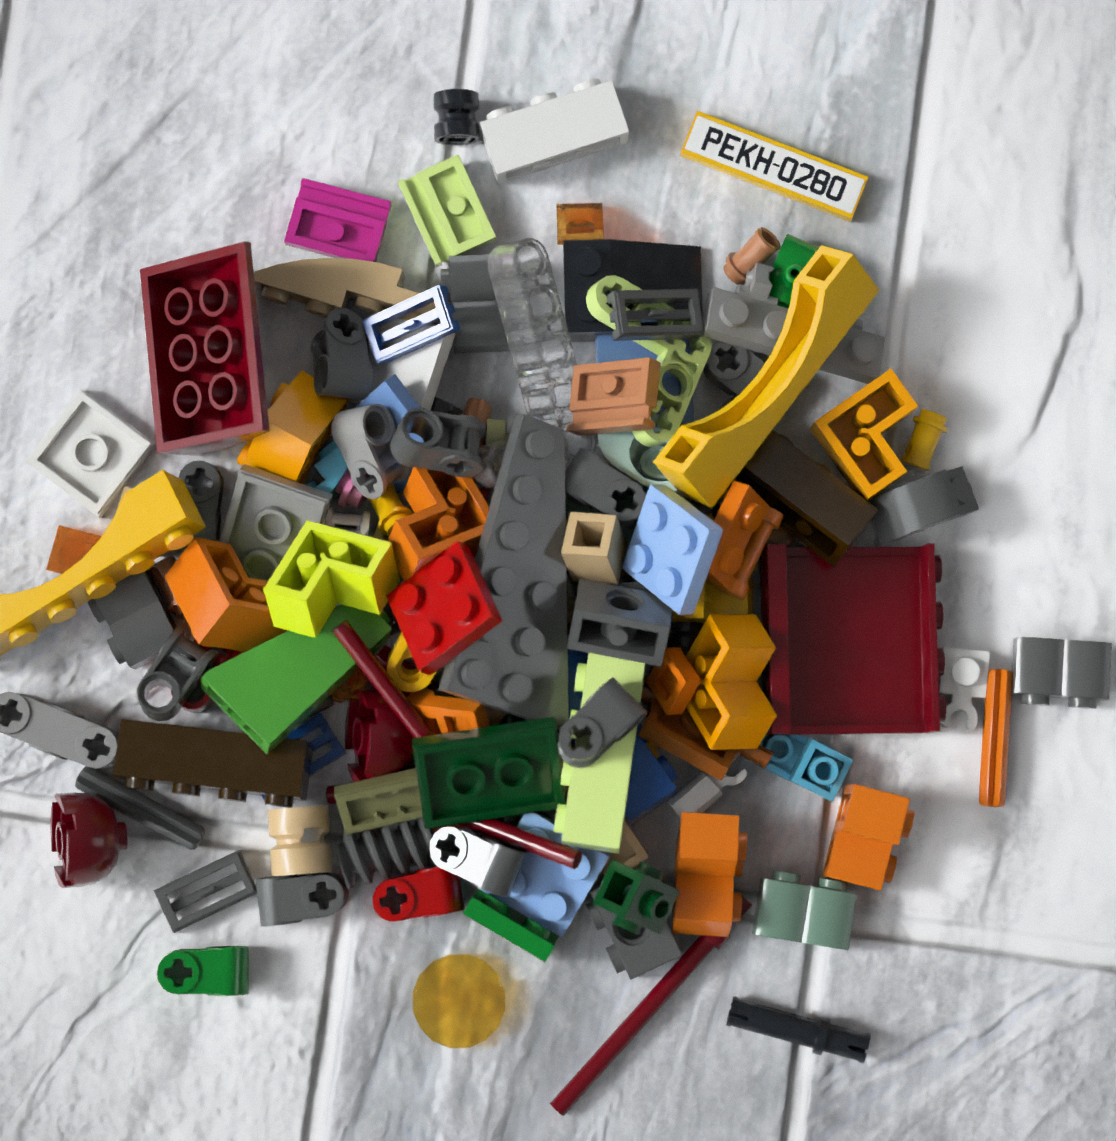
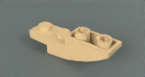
[254,258,440,325]

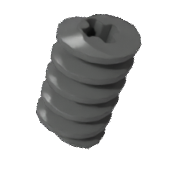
[336,818,433,889]

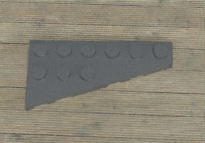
[439,414,569,730]

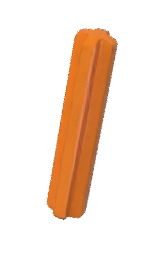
[979,669,1013,807]

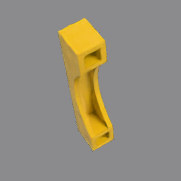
[653,245,879,508]
[0,470,206,656]

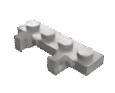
[703,262,885,384]

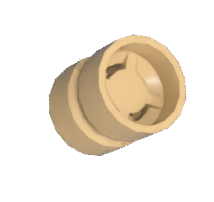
[267,805,333,876]

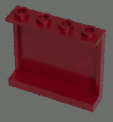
[760,543,946,735]

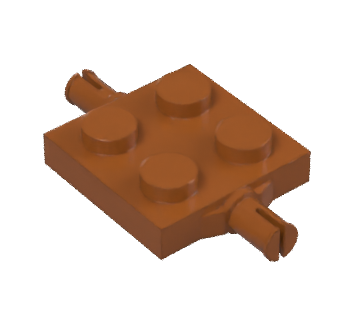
[638,682,774,781]

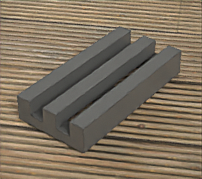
[607,289,705,341]
[154,850,257,933]

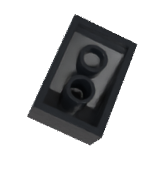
[563,239,703,342]

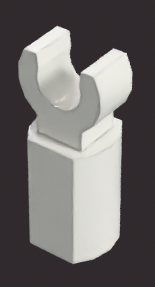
[667,769,748,818]

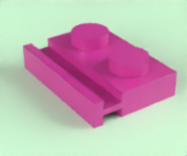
[284,178,392,262]

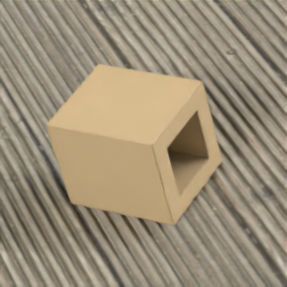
[561,512,627,585]

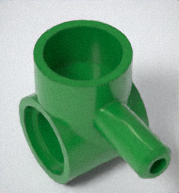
[769,234,820,309]

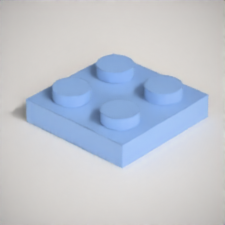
[622,484,723,615]
[481,812,611,937]

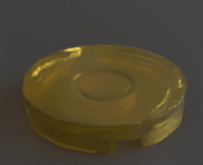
[412,954,505,1048]

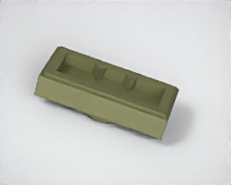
[334,768,423,835]

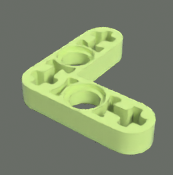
[586,275,712,447]

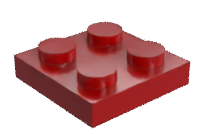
[386,540,503,676]

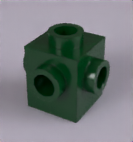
[593,859,680,935]

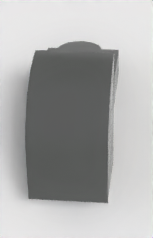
[868,466,979,546]

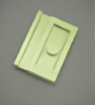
[398,154,497,268]

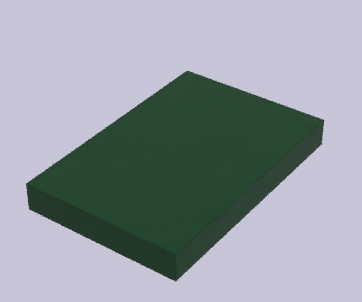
[412,717,566,829]

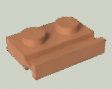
[567,357,661,436]

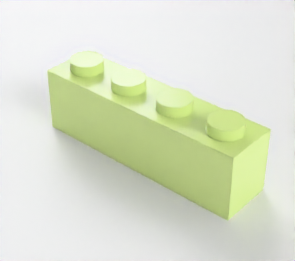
[554,653,646,854]

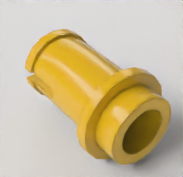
[900,409,948,471]
[367,483,413,537]

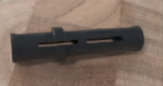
[726,996,871,1063]

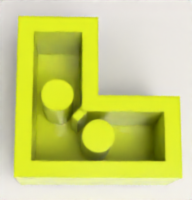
[263,520,400,638]

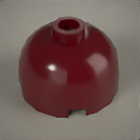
[344,689,414,782]
[50,792,128,888]

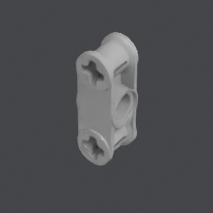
[0,692,119,769]

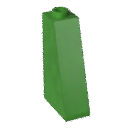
[201,604,392,755]

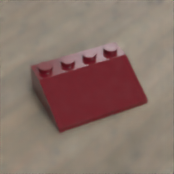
[140,241,269,456]

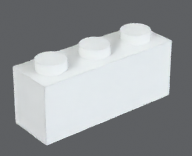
[480,79,629,184]

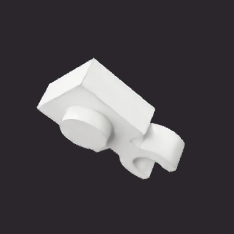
[938,647,990,730]

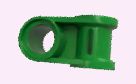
[157,946,249,996]

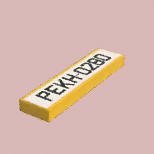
[680,111,868,222]

